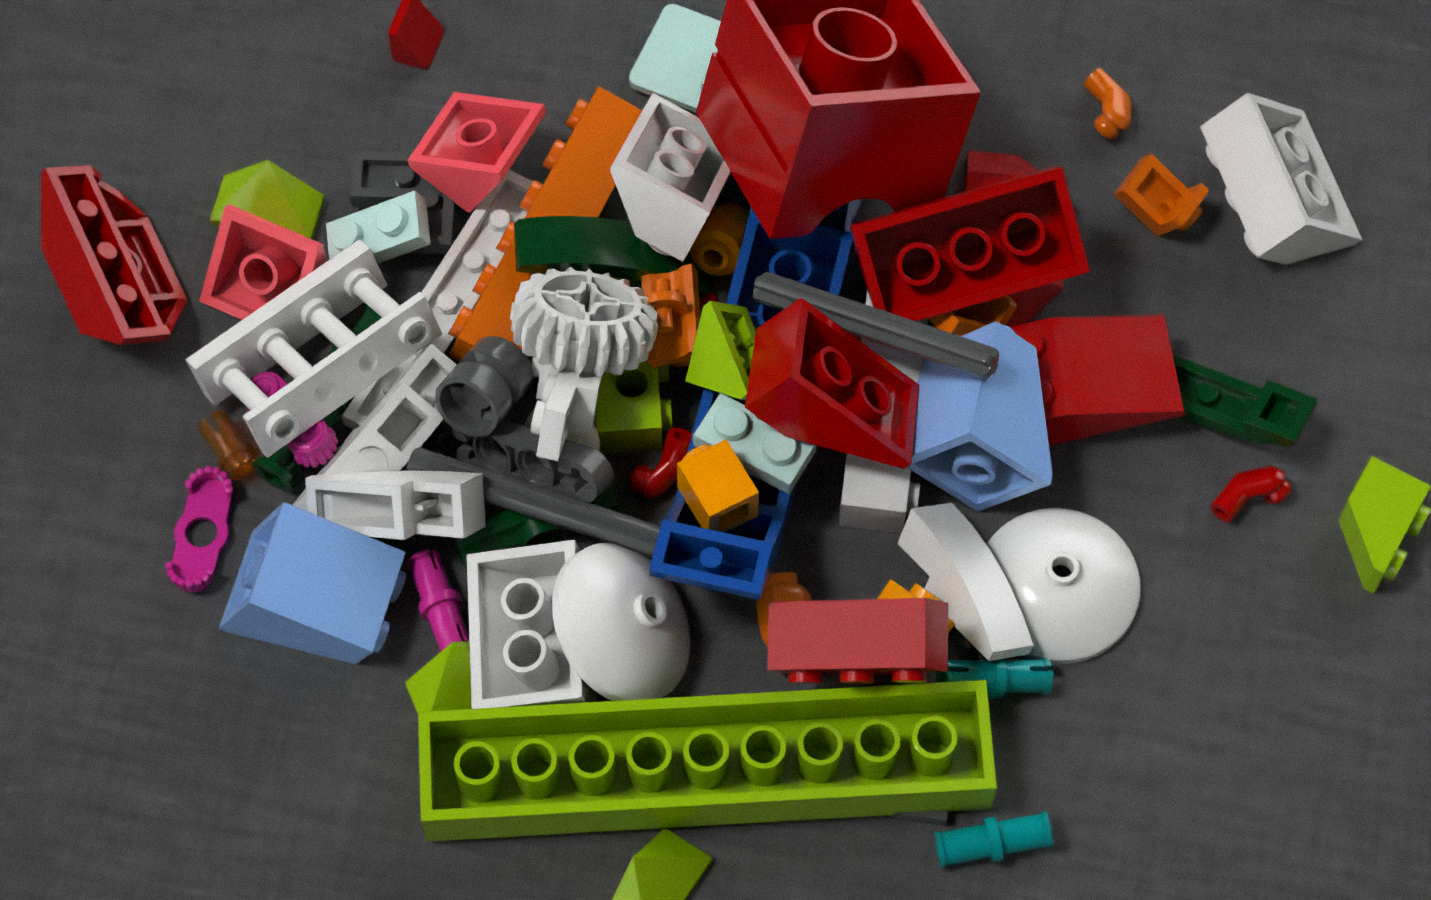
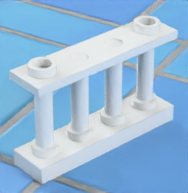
[185,239,442,458]

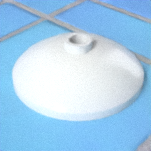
[987,508,1141,664]
[552,543,690,701]

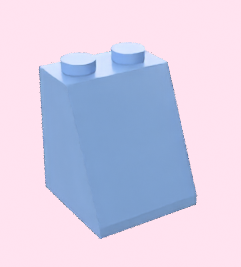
[907,321,1053,512]
[219,502,406,664]

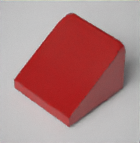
[388,0,444,70]

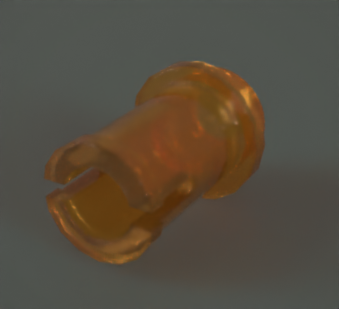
[197,410,258,480]

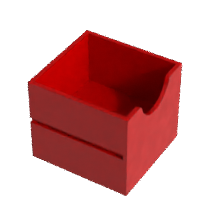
[696,0,981,239]

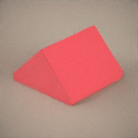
[407,92,547,213]
[199,204,327,320]

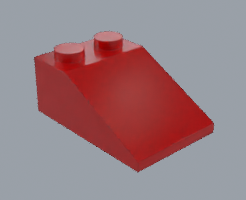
[745,297,919,469]
[1010,315,1185,446]

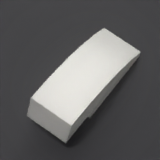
[305,471,486,540]
[897,503,1033,661]

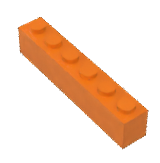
[448,86,642,362]

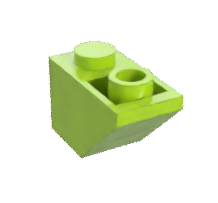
[1338,456,1431,594]

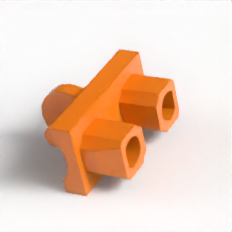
[641,264,701,368]

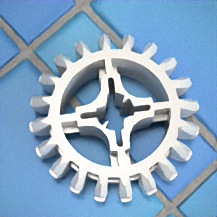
[510,267,658,377]

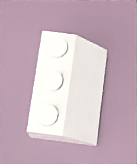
[1200,92,1362,265]
[610,93,730,262]
[467,540,597,709]

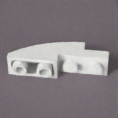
[293,343,457,512]
[530,356,602,461]

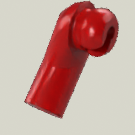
[629,428,692,500]
[1210,466,1291,523]

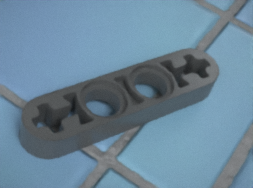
[432,419,614,503]

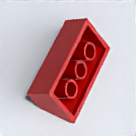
[849,166,1090,321]

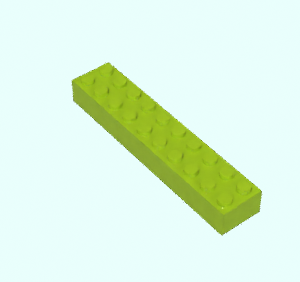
[418,680,997,842]

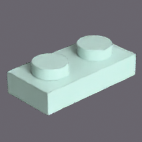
[326,190,430,264]
[693,393,816,494]

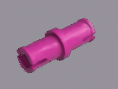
[406,549,469,653]

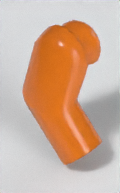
[1083,68,1132,140]

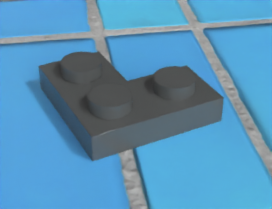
[350,151,456,254]

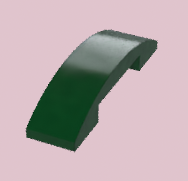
[514,216,714,298]
[1173,354,1318,447]

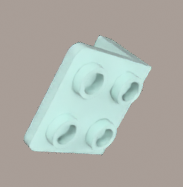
[629,4,721,113]

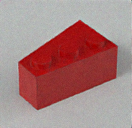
[767,598,948,684]

